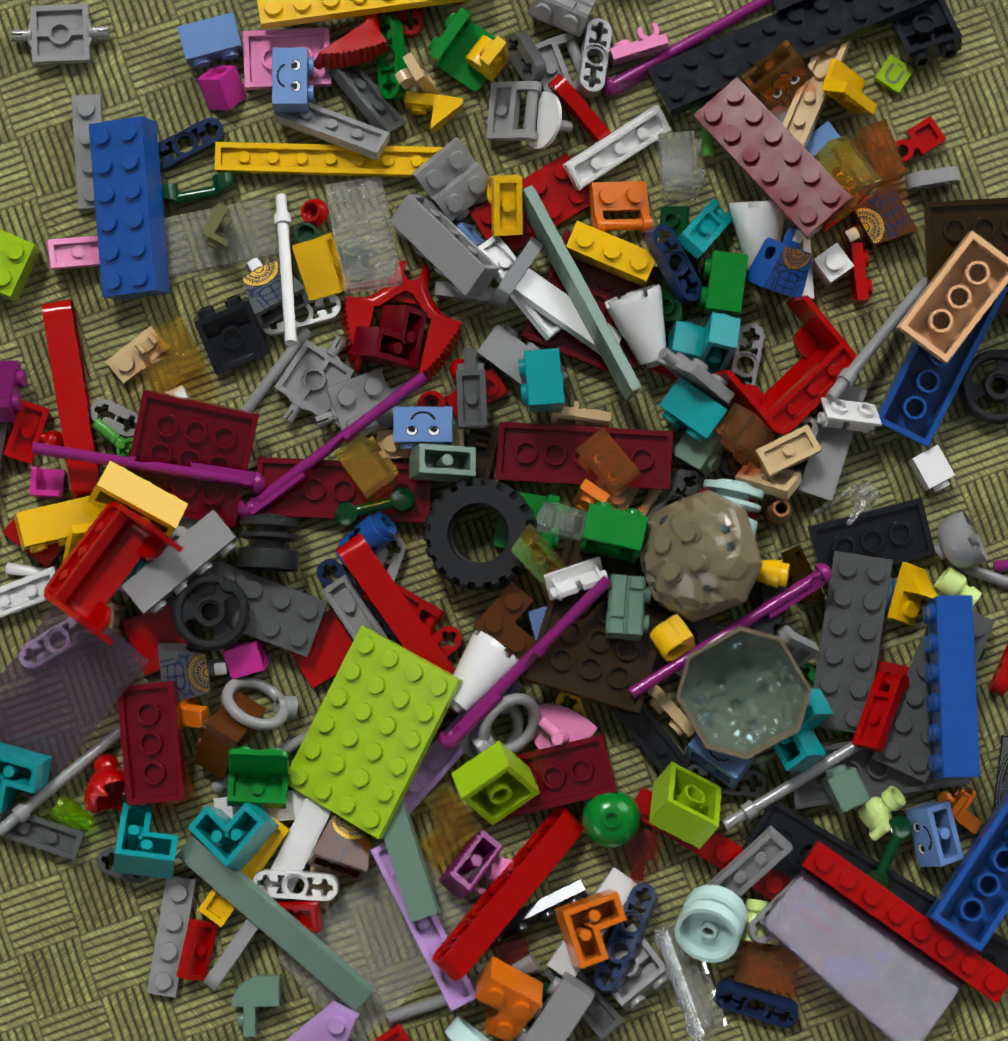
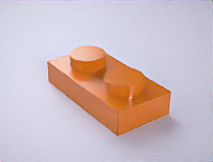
[572,479,610,516]

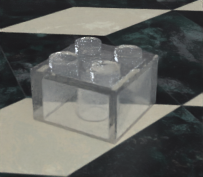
[656,130,705,203]

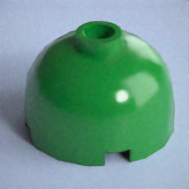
[582,791,641,848]

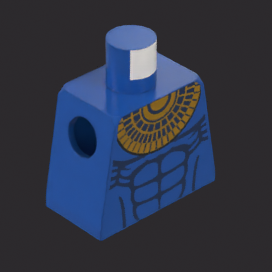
[745,226,812,298]

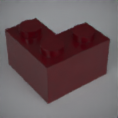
[351,305,427,369]

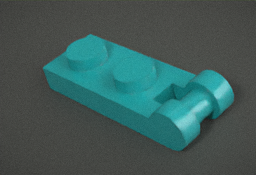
[677,198,732,259]

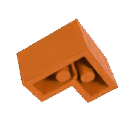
[554,889,627,969]
[475,956,543,1041]

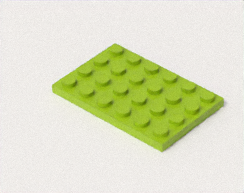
[288,625,463,839]

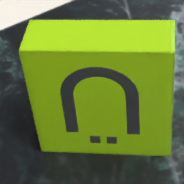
[874,54,914,95]

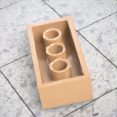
[896,231,1008,363]

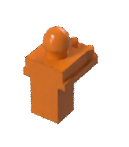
[178,697,209,730]
[938,788,983,834]

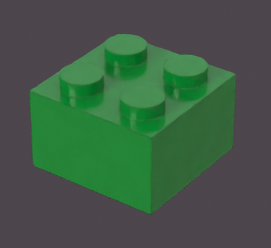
[697,250,748,318]
[578,501,648,564]

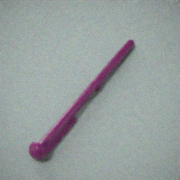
[602,0,774,97]
[237,371,428,517]
[32,442,266,494]
[629,563,832,699]
[438,576,612,750]

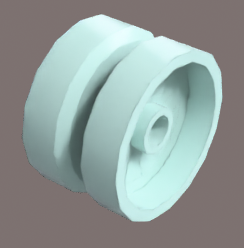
[674,885,748,963]

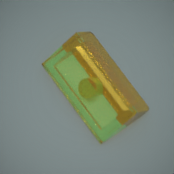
[511,524,566,585]

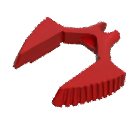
[314,13,388,70]
[342,260,463,386]

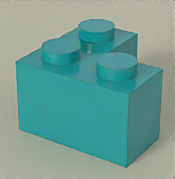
[667,312,741,374]
[518,348,565,413]
[659,376,730,443]
[773,689,834,771]
[0,742,52,813]
[188,802,279,870]
[113,803,178,879]

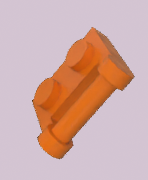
[588,181,652,233]

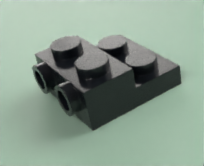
[890,0,962,68]
[193,294,270,375]

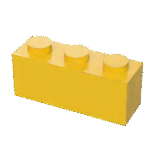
[566,221,655,287]
[88,461,188,537]
[14,496,103,553]

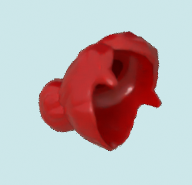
[84,754,126,814]

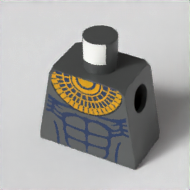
[241,258,309,330]
[158,642,227,701]

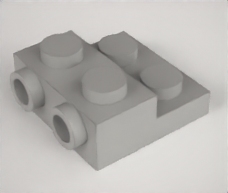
[412,137,488,221]
[591,923,673,1011]

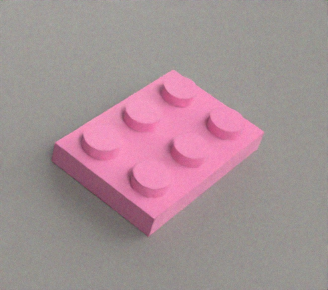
[243,27,332,90]

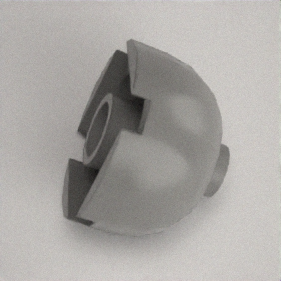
[934,509,988,568]

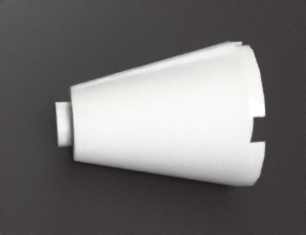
[729,200,785,272]
[604,284,667,368]
[449,630,519,714]

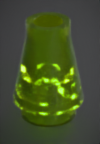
[49,795,96,832]

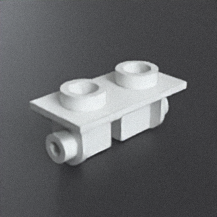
[817,397,882,433]
[544,556,608,601]

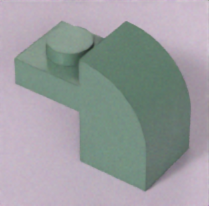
[231,974,282,1037]

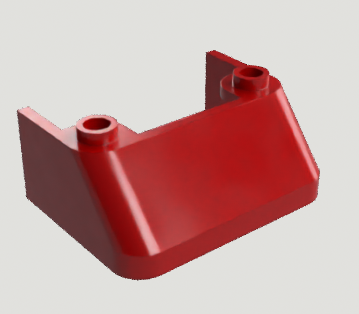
[711,295,856,434]
[44,502,183,646]

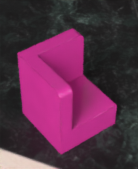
[197,65,246,110]
[29,466,66,500]
[222,638,271,679]

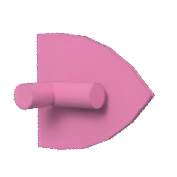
[528,704,598,750]

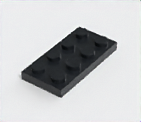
[807,497,936,569]

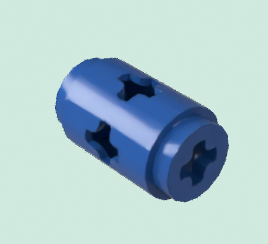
[336,511,397,567]

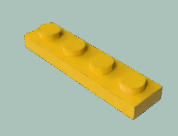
[198,812,290,927]

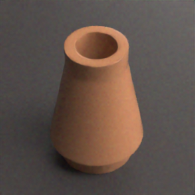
[763,497,792,525]

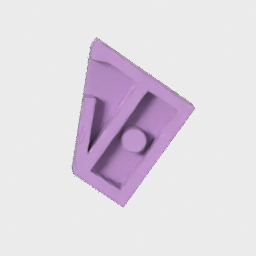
[286,1001,360,1041]

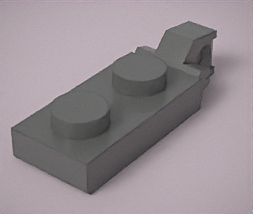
[456,348,488,430]

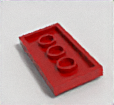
[469,153,590,253]

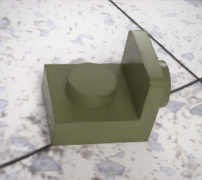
[201,203,232,252]

